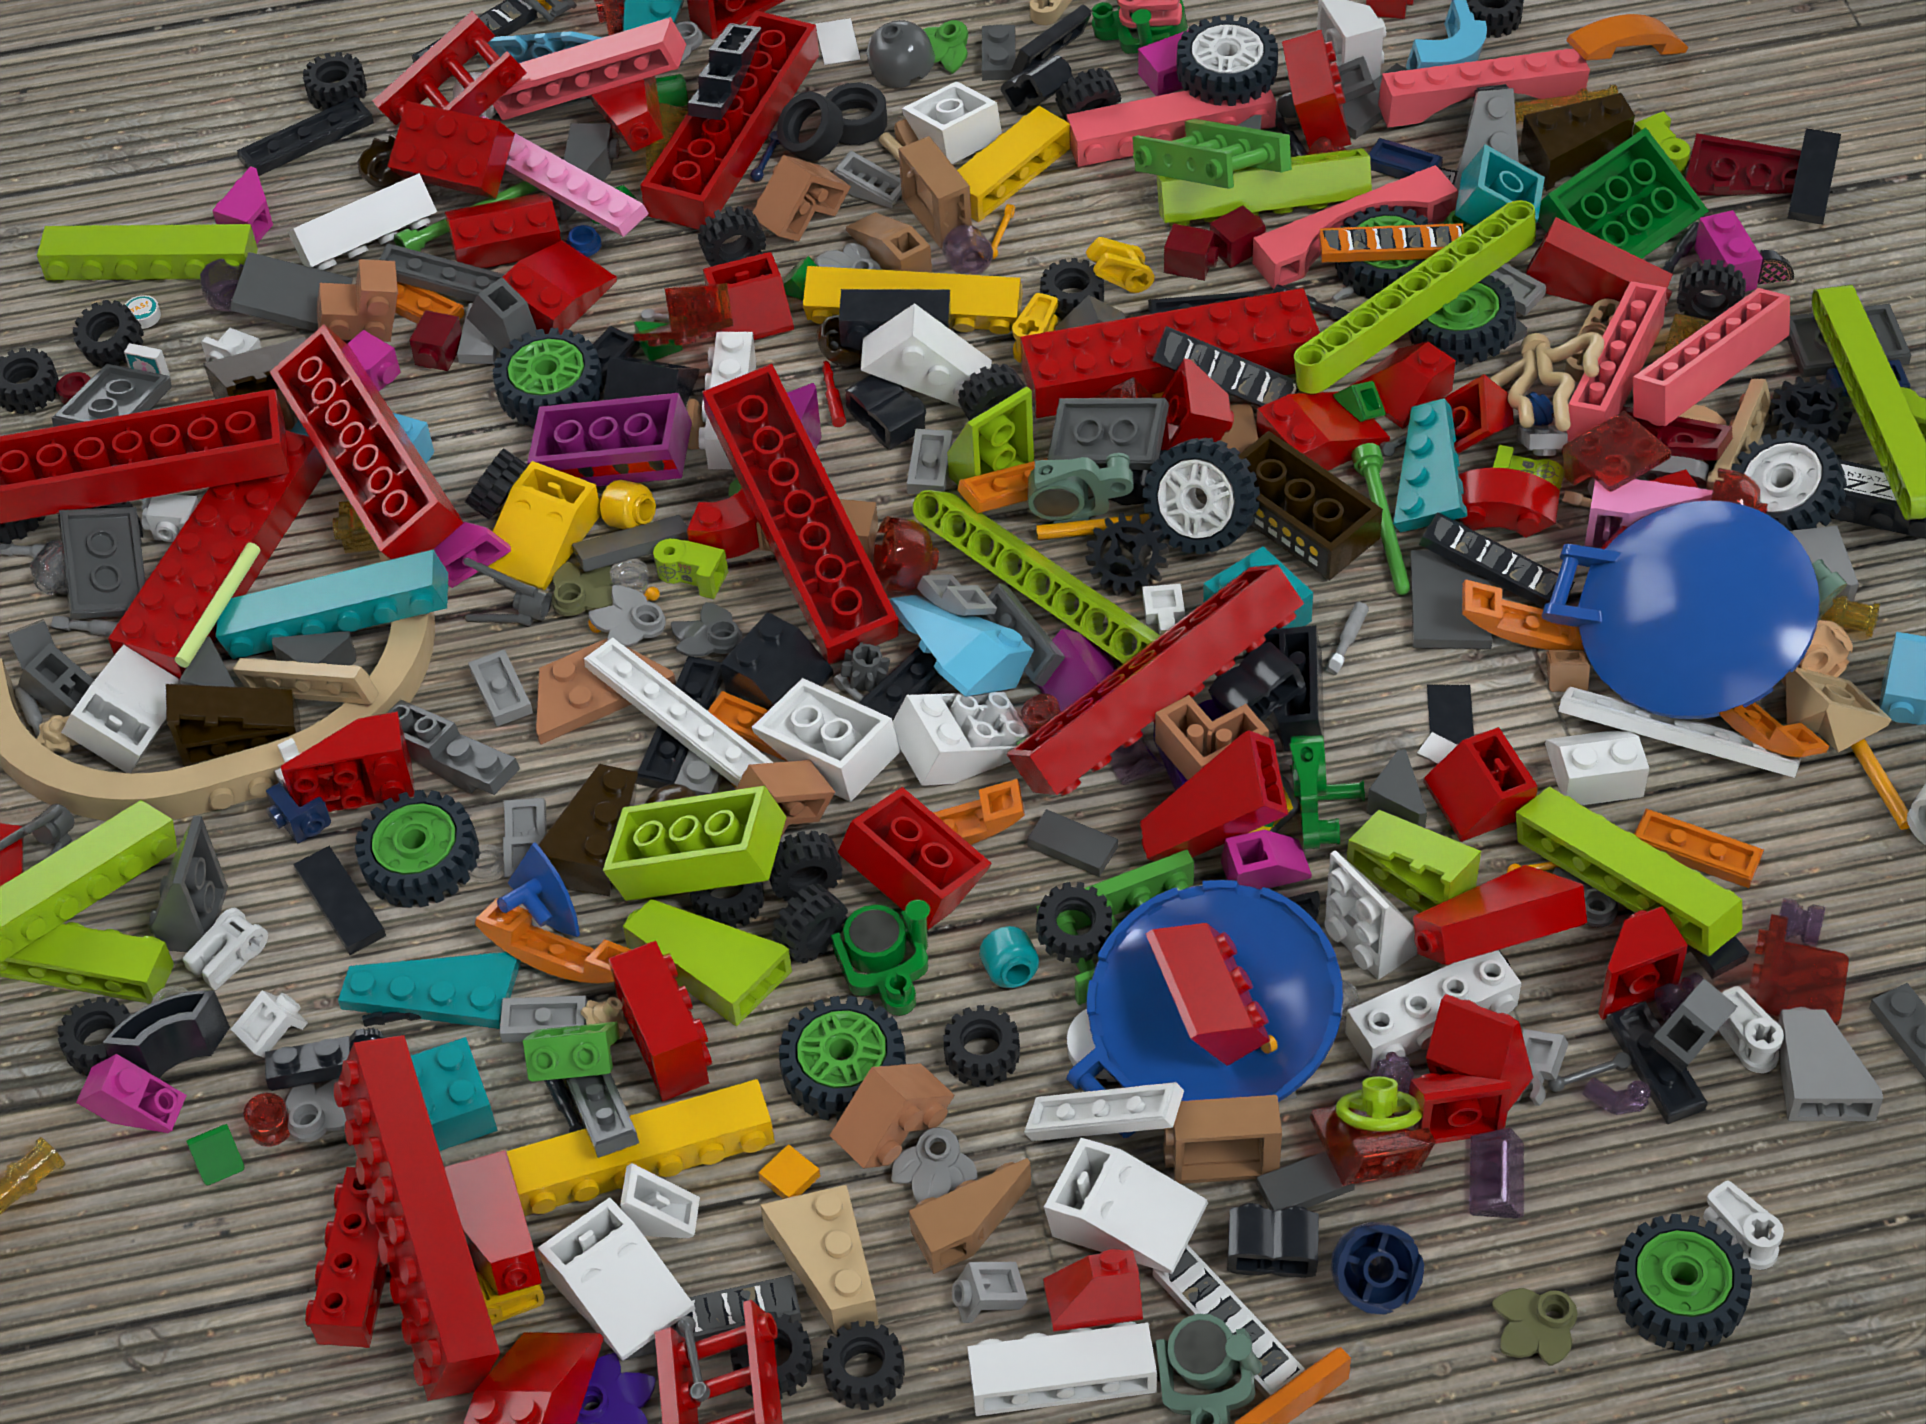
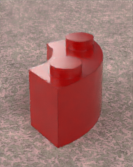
[1458,468,1560,538]
[687,488,759,559]

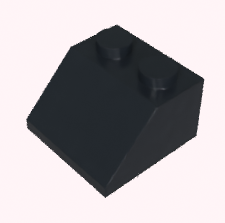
[603,357,700,407]
[721,612,834,710]

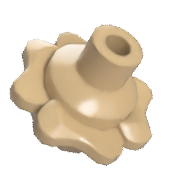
[36,715,79,754]
[580,997,629,1039]

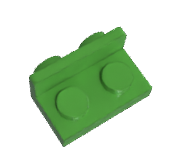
[523,1021,620,1082]

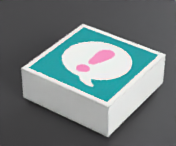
[124,343,170,376]

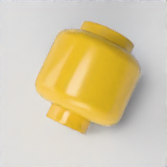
[599,480,656,530]

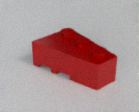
[1282,29,1352,155]

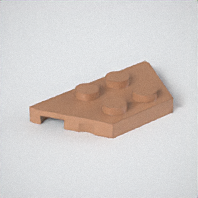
[536,638,676,745]

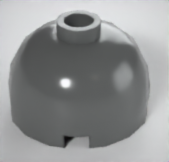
[866,20,935,88]

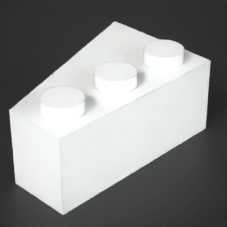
[861,303,992,408]

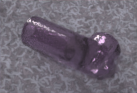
[1583,1077,1651,1115]

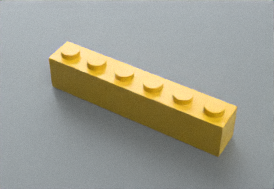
[803,266,1023,334]
[507,1079,775,1216]

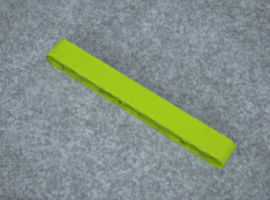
[1294,200,1536,394]
[1811,285,1926,520]
[913,490,1160,664]

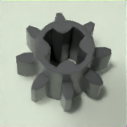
[840,643,890,692]

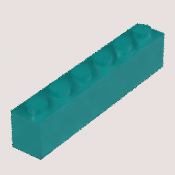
[216,549,448,659]

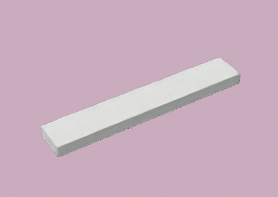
[584,637,774,787]
[1558,686,1802,778]

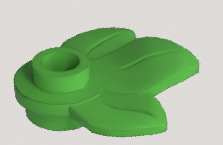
[923,20,969,74]

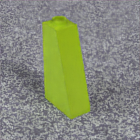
[623,899,792,1027]

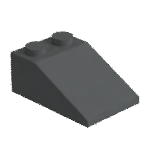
[149,815,228,952]

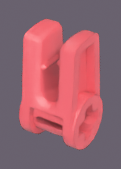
[1117,0,1182,28]

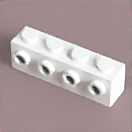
[288,173,437,270]
[699,332,756,469]
[1345,950,1521,1072]
[967,1322,1157,1416]

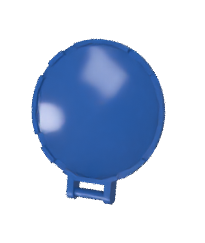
[1542,501,1820,719]
[1066,880,1344,1138]

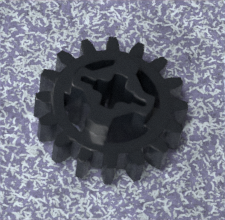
[1768,376,1853,443]
[1085,513,1169,596]

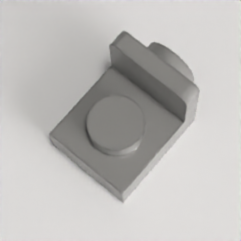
[952,1262,1028,1323]

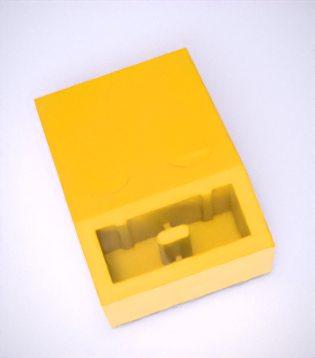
[488,461,601,590]

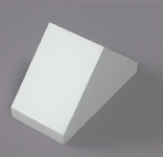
[620,1163,700,1238]

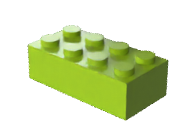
[603,785,786,901]

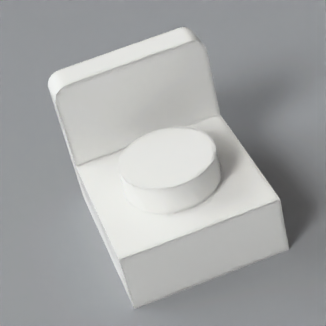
[201,328,262,362]
[231,990,308,1058]

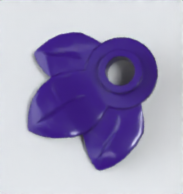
[576,1353,656,1424]

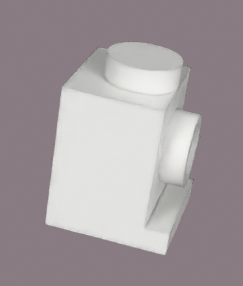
[142,494,199,542]

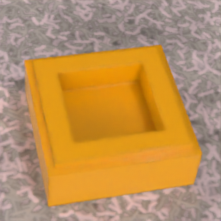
[758,1144,821,1199]

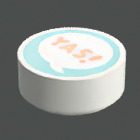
[125,295,161,329]

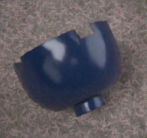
[1331,1222,1424,1315]

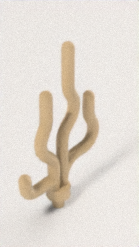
[1490,332,1605,432]

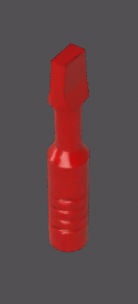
[822,361,846,427]

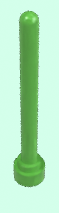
[394,181,538,252]
[1351,443,1410,595]

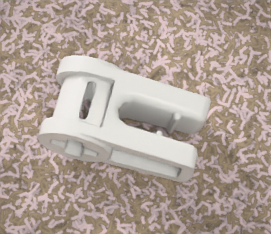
[183,908,268,990]
[1719,986,1784,1073]
[1703,1181,1784,1270]

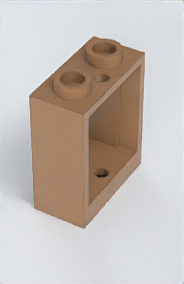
[898,136,972,250]
[1163,1095,1282,1184]

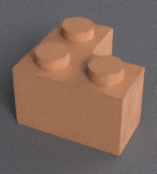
[753,155,851,242]
[317,259,398,342]
[1155,695,1269,780]
[736,760,835,840]
[829,1063,955,1169]

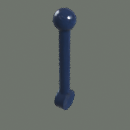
[750,131,780,182]

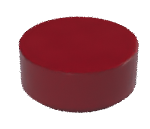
[56,372,91,405]

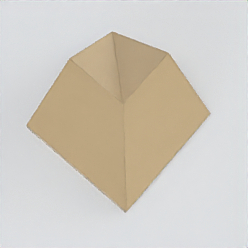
[1785,667,1891,752]

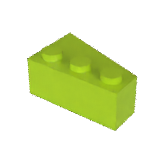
[1347,810,1481,913]

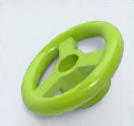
[1336,1076,1422,1132]

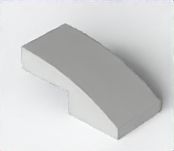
[917,575,997,616]
[503,798,547,878]

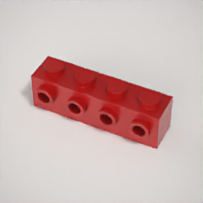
[305,1167,388,1348]

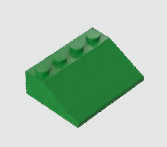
[1538,127,1709,259]

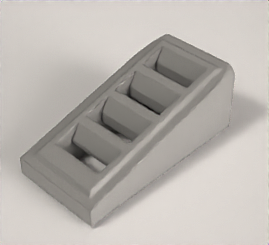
[833,150,902,209]

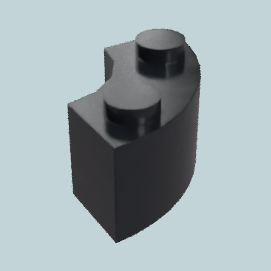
[103,990,230,1078]

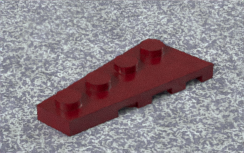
[1686,133,1801,196]
[1562,406,1733,460]

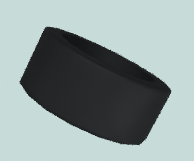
[826,82,887,145]
[777,91,844,162]

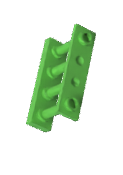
[1132,119,1292,189]
[1037,849,1194,1005]

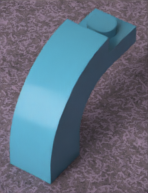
[1406,0,1487,70]

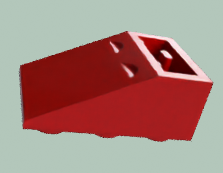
[281,711,415,812]

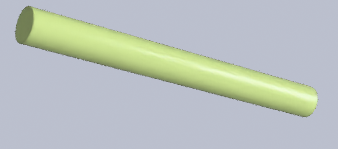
[175,543,261,668]

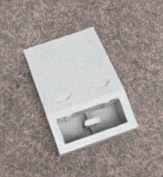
[61,644,180,773]
[893,692,1030,786]
[1324,850,1417,980]
[1044,1138,1208,1274]
[538,1197,695,1361]

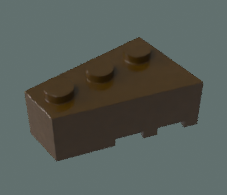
[538,764,638,897]

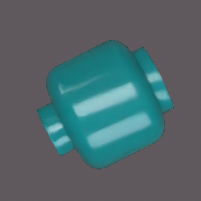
[979,926,1039,988]

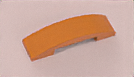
[1566,14,1688,61]
[1462,579,1585,651]
[1719,703,1830,757]
[933,779,1025,845]
[475,898,632,984]

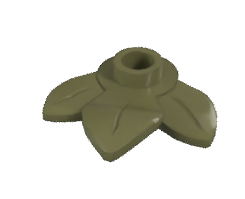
[552,562,613,616]
[1492,1288,1578,1366]

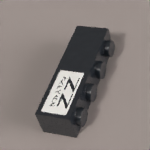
[1829,459,1926,539]

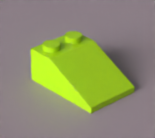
[947,386,1034,485]

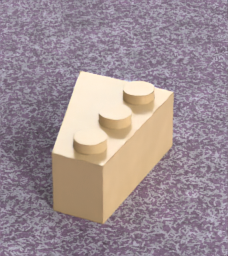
[760,1185,879,1335]

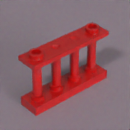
[372,10,527,125]
[654,1300,783,1424]

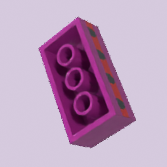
[527,393,692,487]

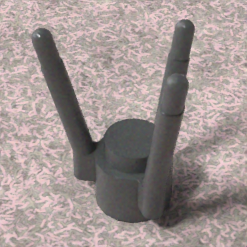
[463,558,552,626]
[0,804,75,857]

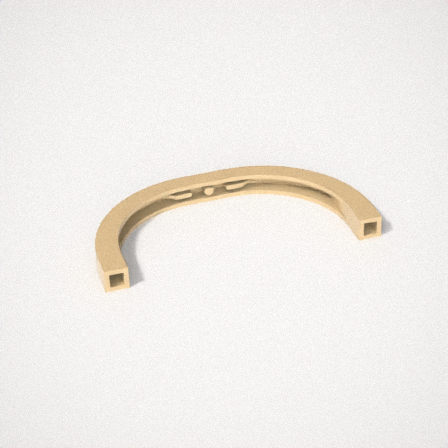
[0,552,435,821]

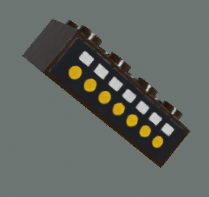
[1238,431,1383,581]

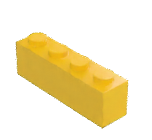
[957,106,1070,223]

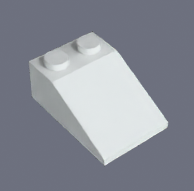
[752,678,901,802]

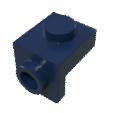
[266,782,331,844]

